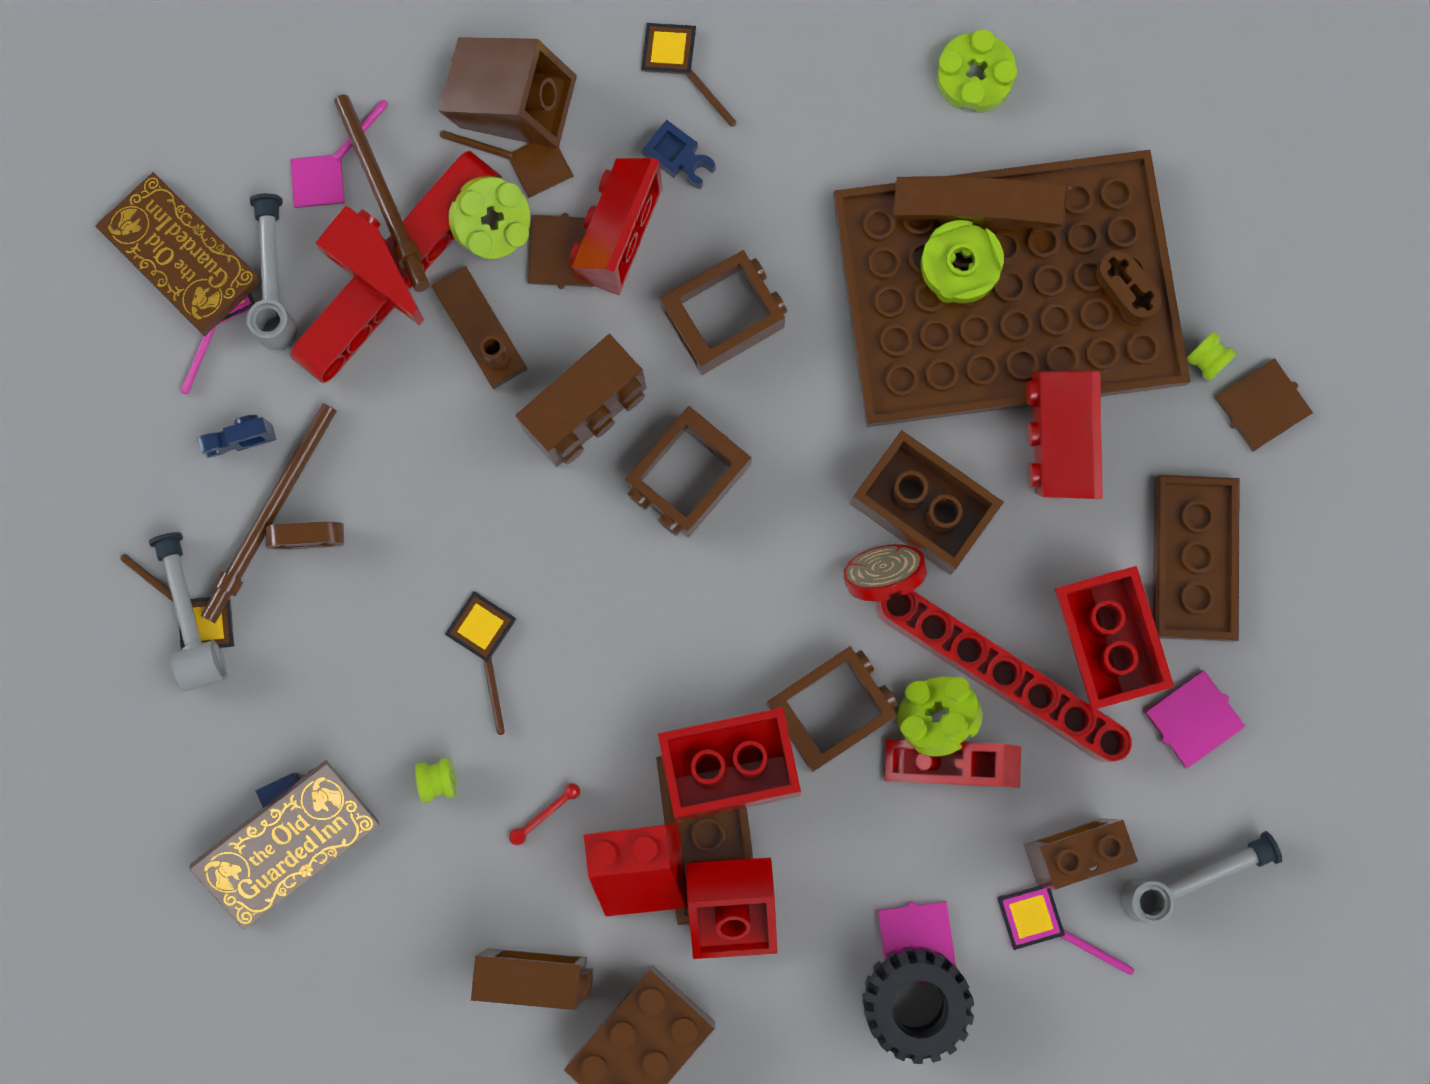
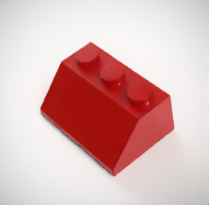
[569,158,663,295]
[1026,369,1103,499]
[1054,565,1175,711]
[657,707,801,822]

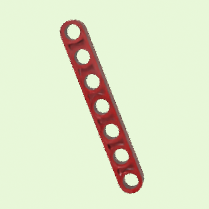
[290,150,502,384]
[877,591,1132,762]

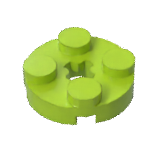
[937,29,1017,112]
[449,176,530,259]
[921,220,1004,303]
[897,676,983,756]

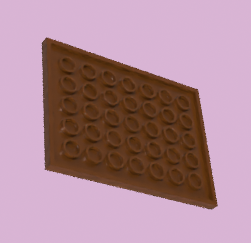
[833,150,1191,427]

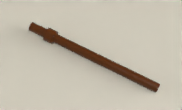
[334,94,430,292]
[201,403,337,623]

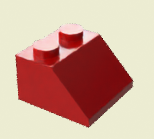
[584,823,688,917]
[686,857,778,959]

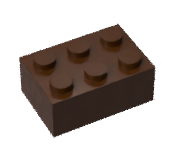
[515,333,647,468]
[850,430,1004,575]
[564,965,715,1084]

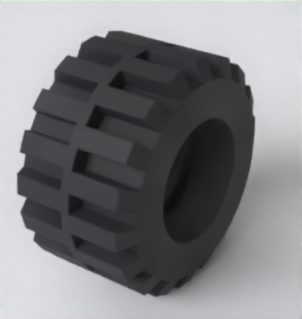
[862,946,974,1064]

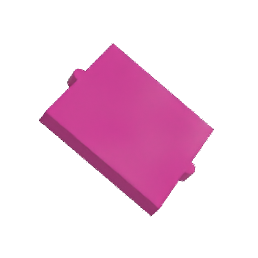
[1145,670,1246,768]
[878,901,956,985]

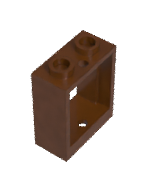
[660,250,787,375]
[625,406,752,538]
[766,646,898,772]
[1023,818,1138,890]
[471,948,593,1010]

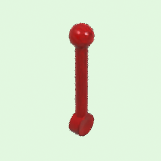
[509,783,581,845]

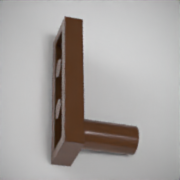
[432,266,528,390]

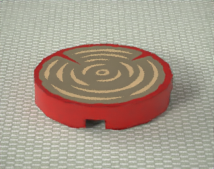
[844,544,927,602]

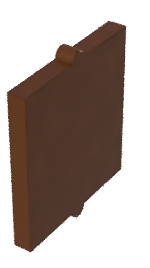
[528,213,594,289]
[1215,358,1313,452]

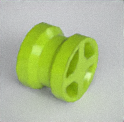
[1187,331,1238,382]
[415,757,458,803]

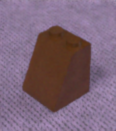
[439,37,577,149]

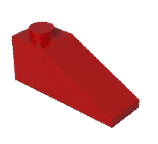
[315,205,424,326]
[884,739,1022,788]

